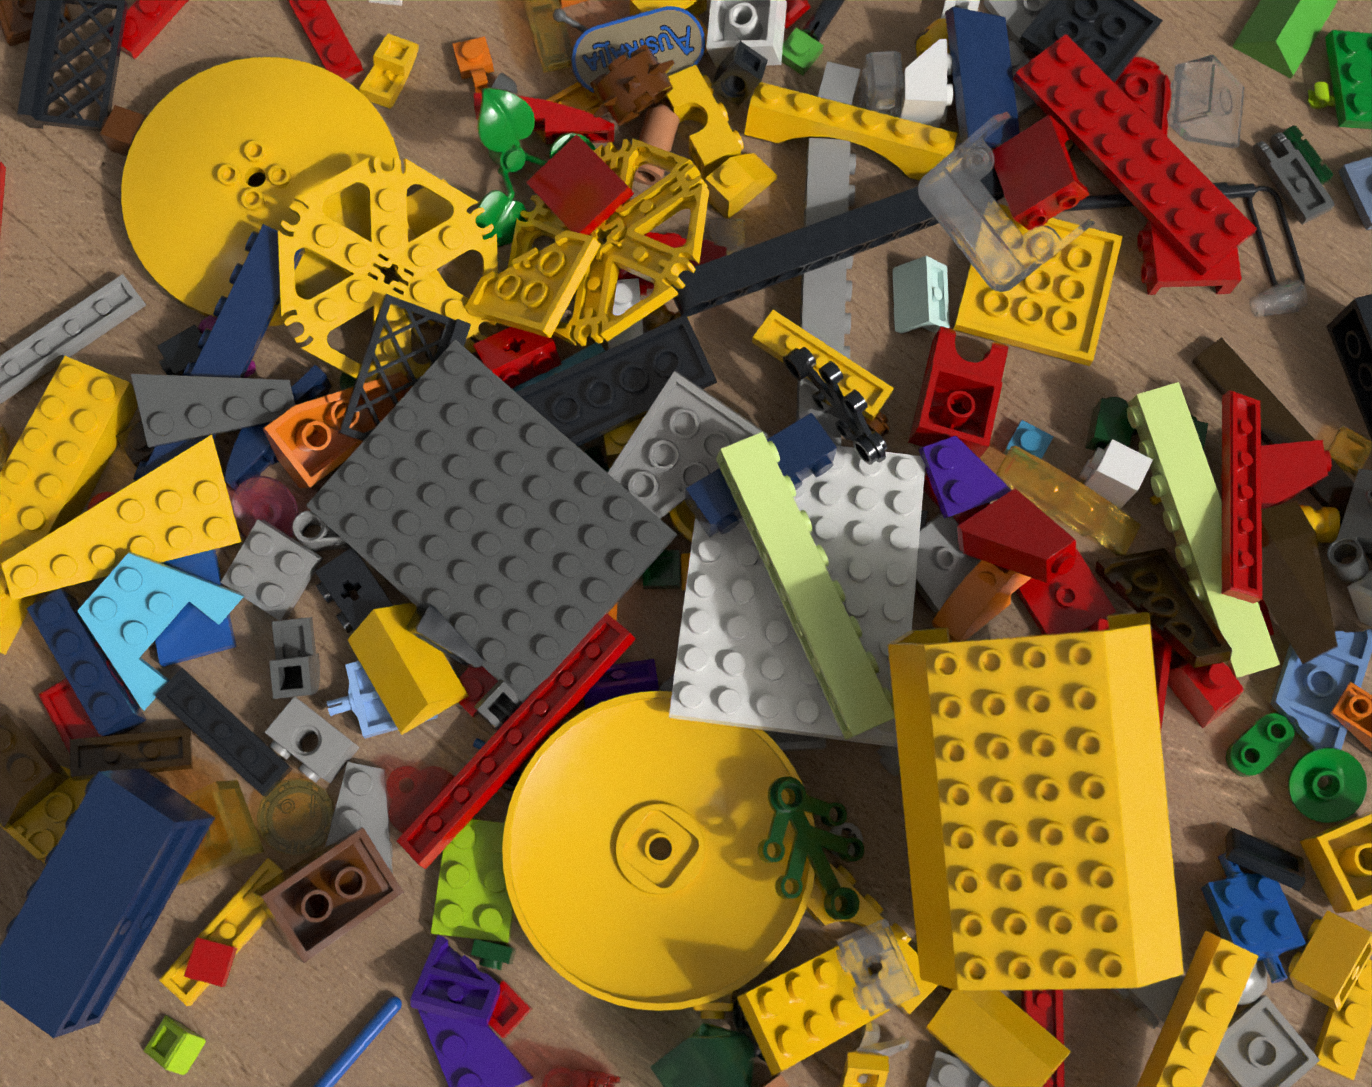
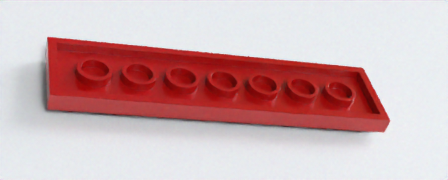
[1013,34,1257,276]

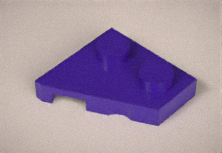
[918,436,1011,519]
[410,935,500,1028]

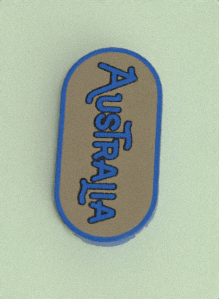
[571,6,705,94]

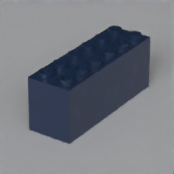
[0,768,215,1038]

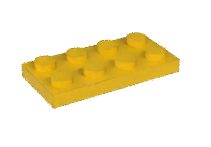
[737,937,890,1075]

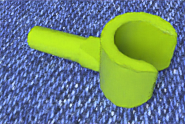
[1308,82,1335,109]

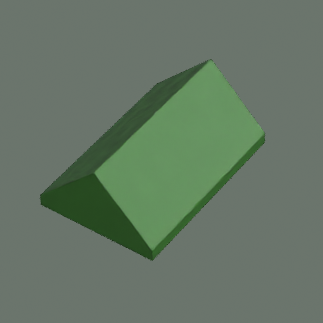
[1232,0,1338,79]

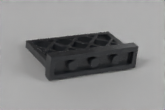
[17,0,128,132]
[338,294,471,441]

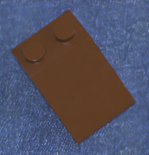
[253,827,403,963]

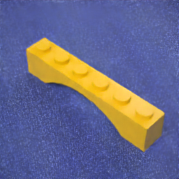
[744,82,957,183]

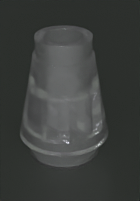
[1250,279,1308,318]

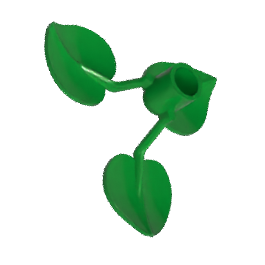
[475,88,596,247]

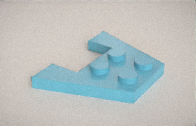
[77,552,245,711]

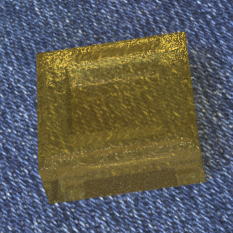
[1327,426,1372,476]

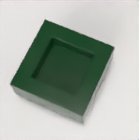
[643,550,680,589]
[471,939,516,970]

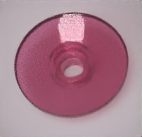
[231,476,299,539]

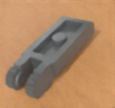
[1252,132,1335,225]

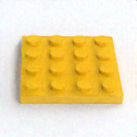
[953,201,1123,366]

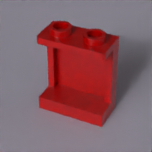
[989,115,1089,230]
[1137,220,1242,295]

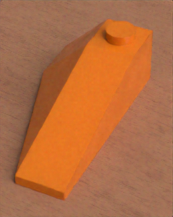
[263,372,413,488]

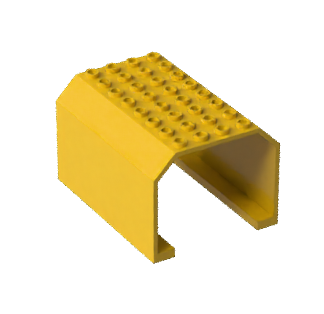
[888,612,1183,991]

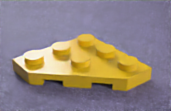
[464,230,601,338]

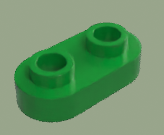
[1226,713,1294,777]

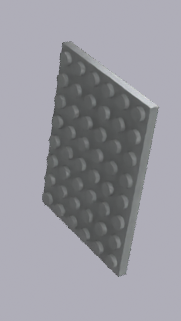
[306,339,677,703]

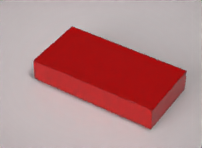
[38,678,102,754]

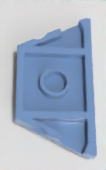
[1270,629,1372,750]

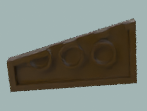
[1095,548,1233,668]

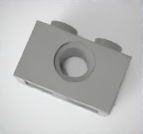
[265,697,360,783]

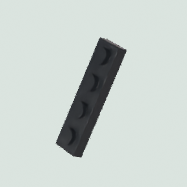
[155,668,293,797]

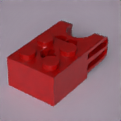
[908,326,1008,459]

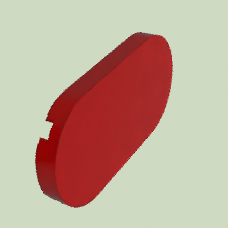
[1115,57,1172,136]

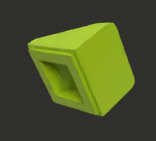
[144,1015,206,1075]

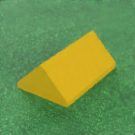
[348,603,468,735]
[926,990,1071,1087]

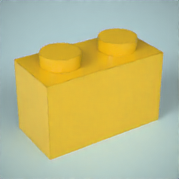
[1288,910,1372,1012]

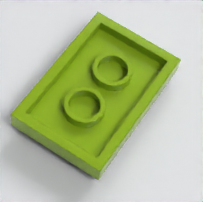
[431,819,514,943]

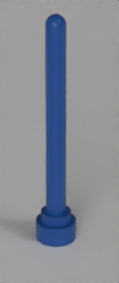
[312,996,402,1087]

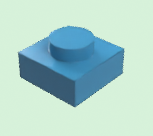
[1003,420,1054,470]

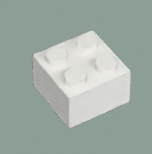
[706,0,787,67]

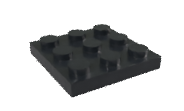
[1019,0,1163,83]

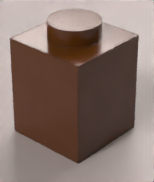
[100,105,147,156]

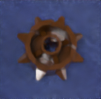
[590,44,675,126]

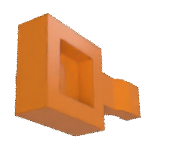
[452,36,494,93]

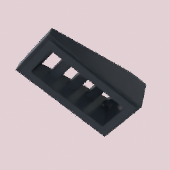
[406,603,483,668]

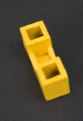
[661,65,744,180]

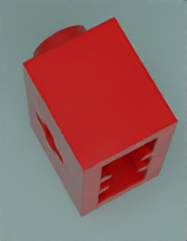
[473,327,562,389]

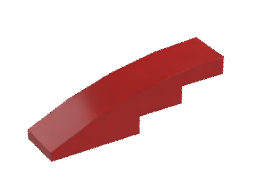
[474,93,615,144]

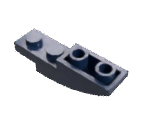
[224,365,332,495]

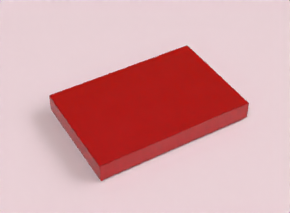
[526,135,634,236]

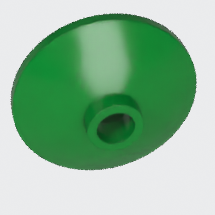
[1288,747,1367,823]

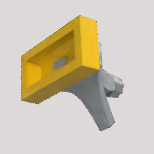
[839,1022,909,1087]

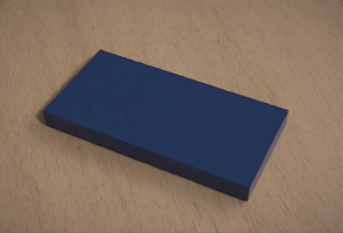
[945,7,1020,149]

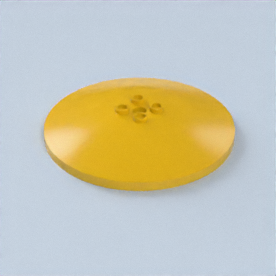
[121,57,403,326]
[502,691,815,1011]

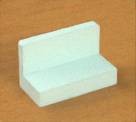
[893,256,950,334]

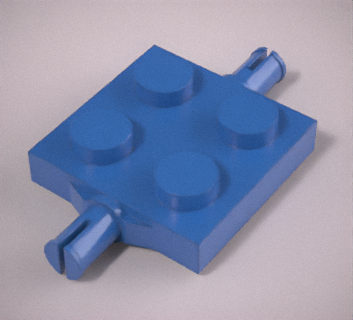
[1201,853,1306,983]

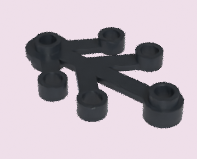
[783,347,887,465]

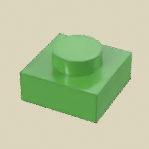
[781,27,824,76]

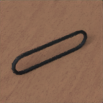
[1247,186,1305,295]

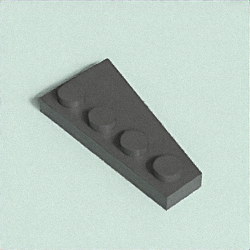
[131,374,295,448]

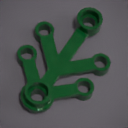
[757,776,865,920]

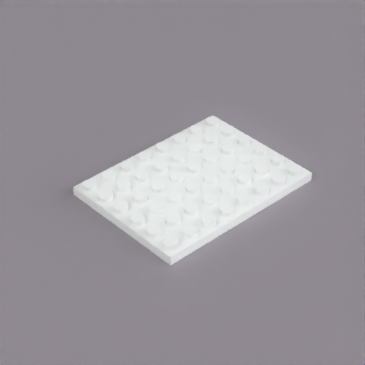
[669,437,925,747]

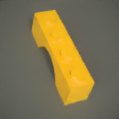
[806,864,938,1015]

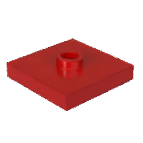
[1016,549,1116,635]

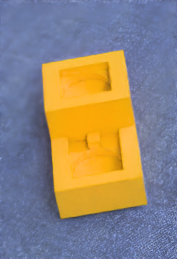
[359,33,419,109]

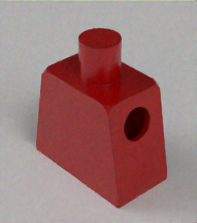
[1168,655,1244,728]

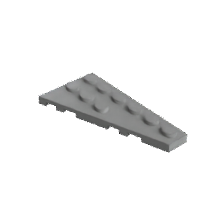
[608,371,769,519]

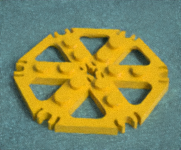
[507,138,709,346]
[277,157,498,383]

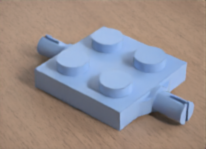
[327,661,453,739]

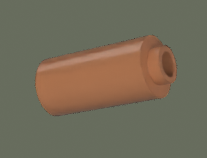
[634,105,679,186]

